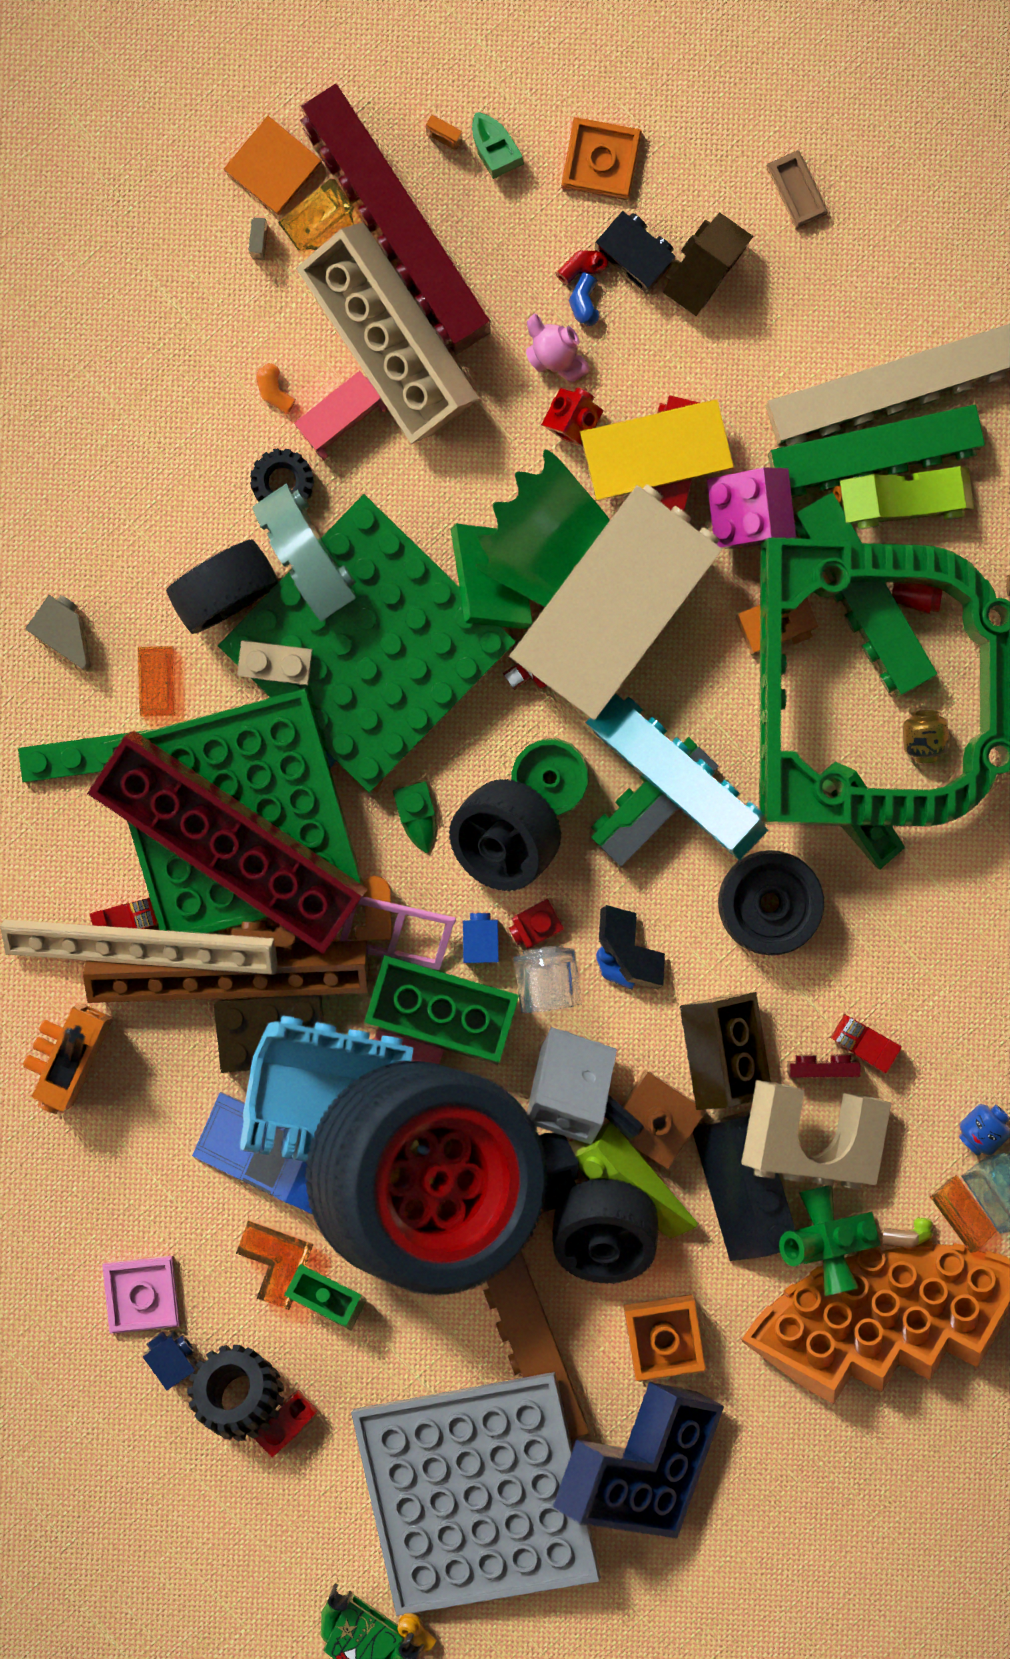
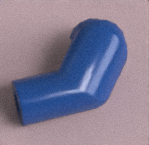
[569,272,600,326]
[596,946,635,990]

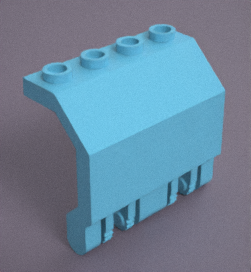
[240,1017,414,1162]

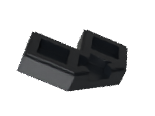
[599,905,665,989]

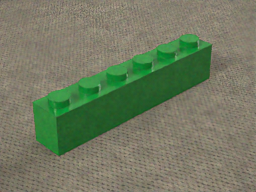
[767,404,985,498]
[794,492,937,697]

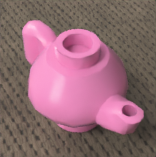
[526,313,590,382]

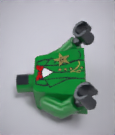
[320,1584,424,1659]

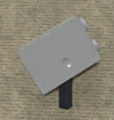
[527,1027,644,1144]

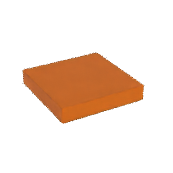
[223,115,322,215]
[561,117,642,200]

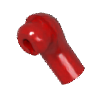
[555,250,608,285]

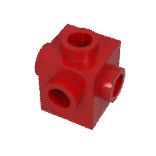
[541,388,604,447]

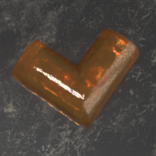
[236,1220,314,1310]

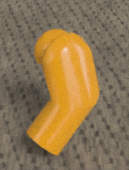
[397,1613,436,1653]

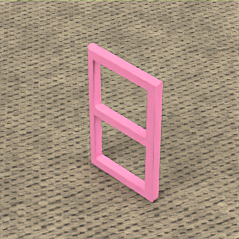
[339,897,456,970]

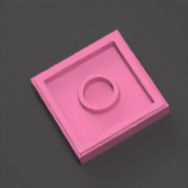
[102,1255,180,1334]

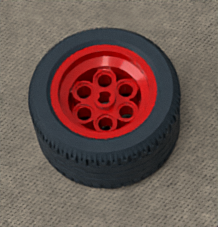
[306,1061,547,1295]

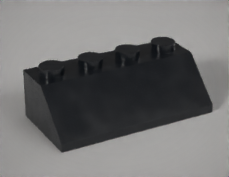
[692,1110,796,1261]

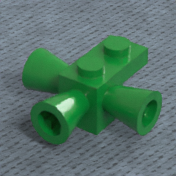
[779,1185,881,1296]

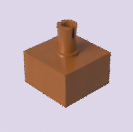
[620,1069,706,1169]

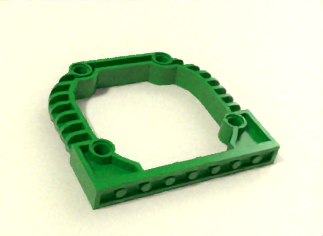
[759,537,1010,827]

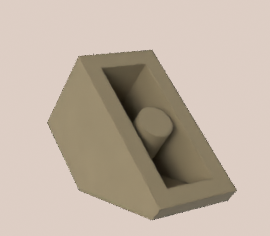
[25,594,91,671]

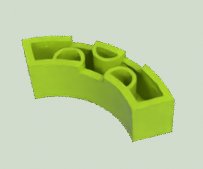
[840,466,975,529]

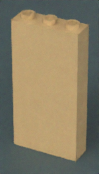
[509,484,722,720]

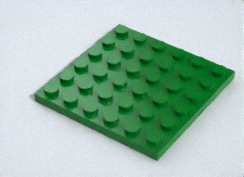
[218,494,516,792]
[104,688,364,934]

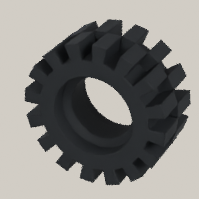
[250,448,314,502]

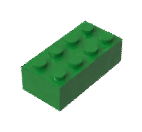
[364,955,519,1065]

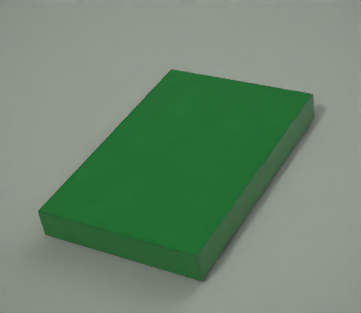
[450,523,533,629]

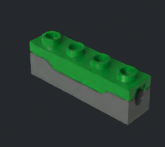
[590,737,719,866]

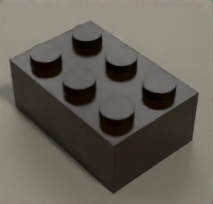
[680,992,771,1110]
[214,995,325,1073]

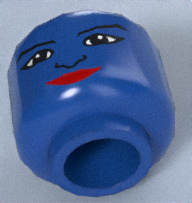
[959,1104,1010,1156]

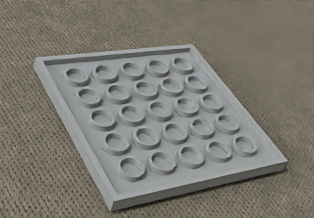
[351,1372,601,1616]

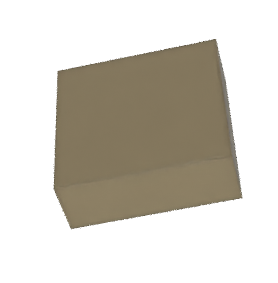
[248,217,268,260]

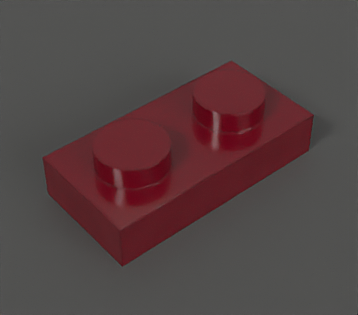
[787,1054,861,1078]

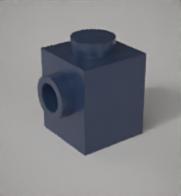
[142,1331,197,1391]

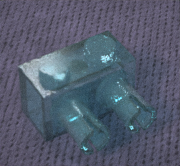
[961,1152,1010,1234]

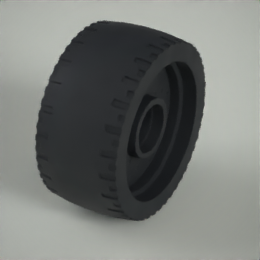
[166,539,278,634]
[449,779,562,891]
[718,850,824,955]
[552,1179,658,1284]

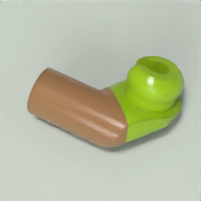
[883,1217,934,1248]

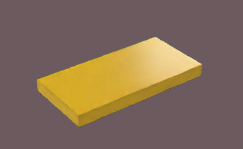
[580,399,734,501]

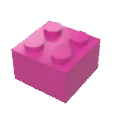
[707,467,796,549]

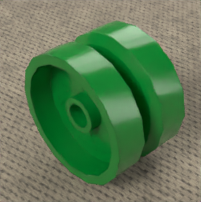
[511,738,589,815]

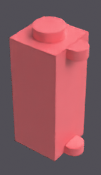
[294,370,388,461]

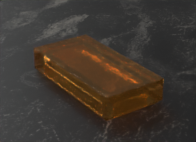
[138,646,176,717]
[930,1175,998,1253]

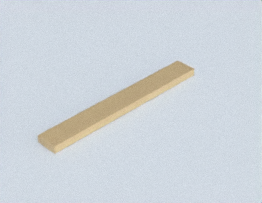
[0,919,278,974]

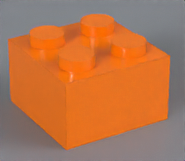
[623,1294,705,1381]

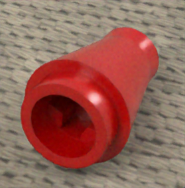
[892,583,942,615]

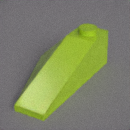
[569,1122,698,1239]

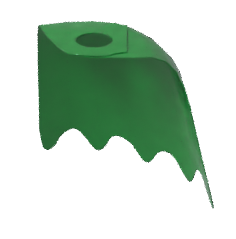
[475,449,610,607]

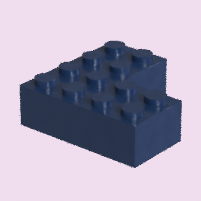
[553,1382,724,1539]

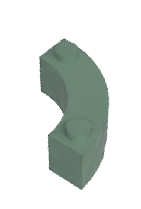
[252,483,356,622]

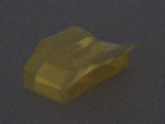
[278,178,354,251]

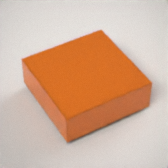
[426,114,463,150]

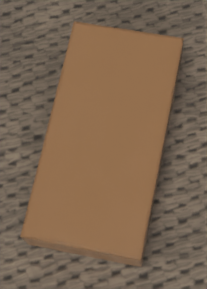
[766,149,828,229]

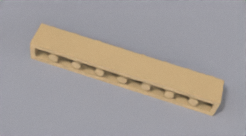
[765,323,1010,446]

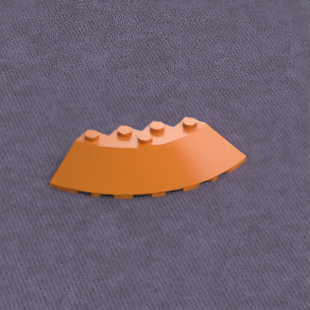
[742,1241,1010,1404]

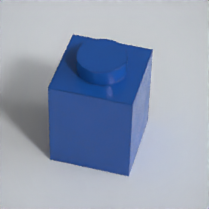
[463,913,499,963]

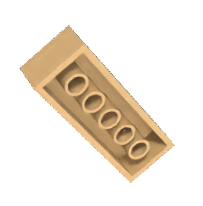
[296,222,479,444]

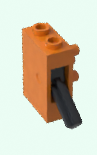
[23,1003,114,1114]

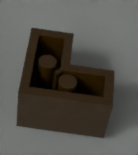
[662,212,754,316]

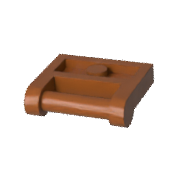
[232,920,300,947]

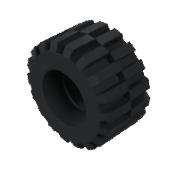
[187,1344,284,1441]

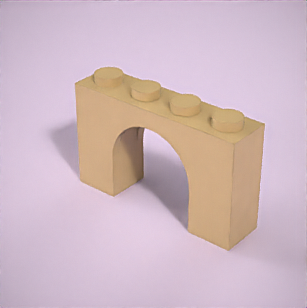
[741,1080,891,1189]

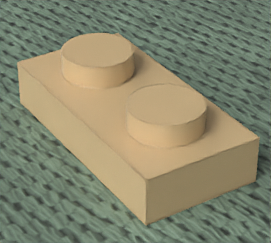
[237,640,313,685]

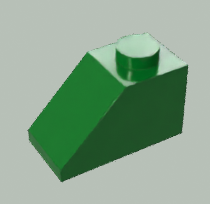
[284,1264,367,1331]

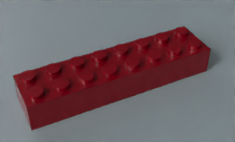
[300,83,491,355]
[87,730,368,954]

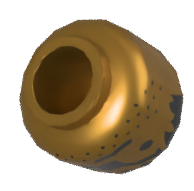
[903,710,949,763]

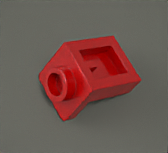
[508,898,564,949]

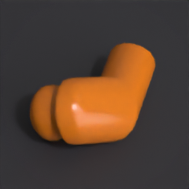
[256,363,296,414]

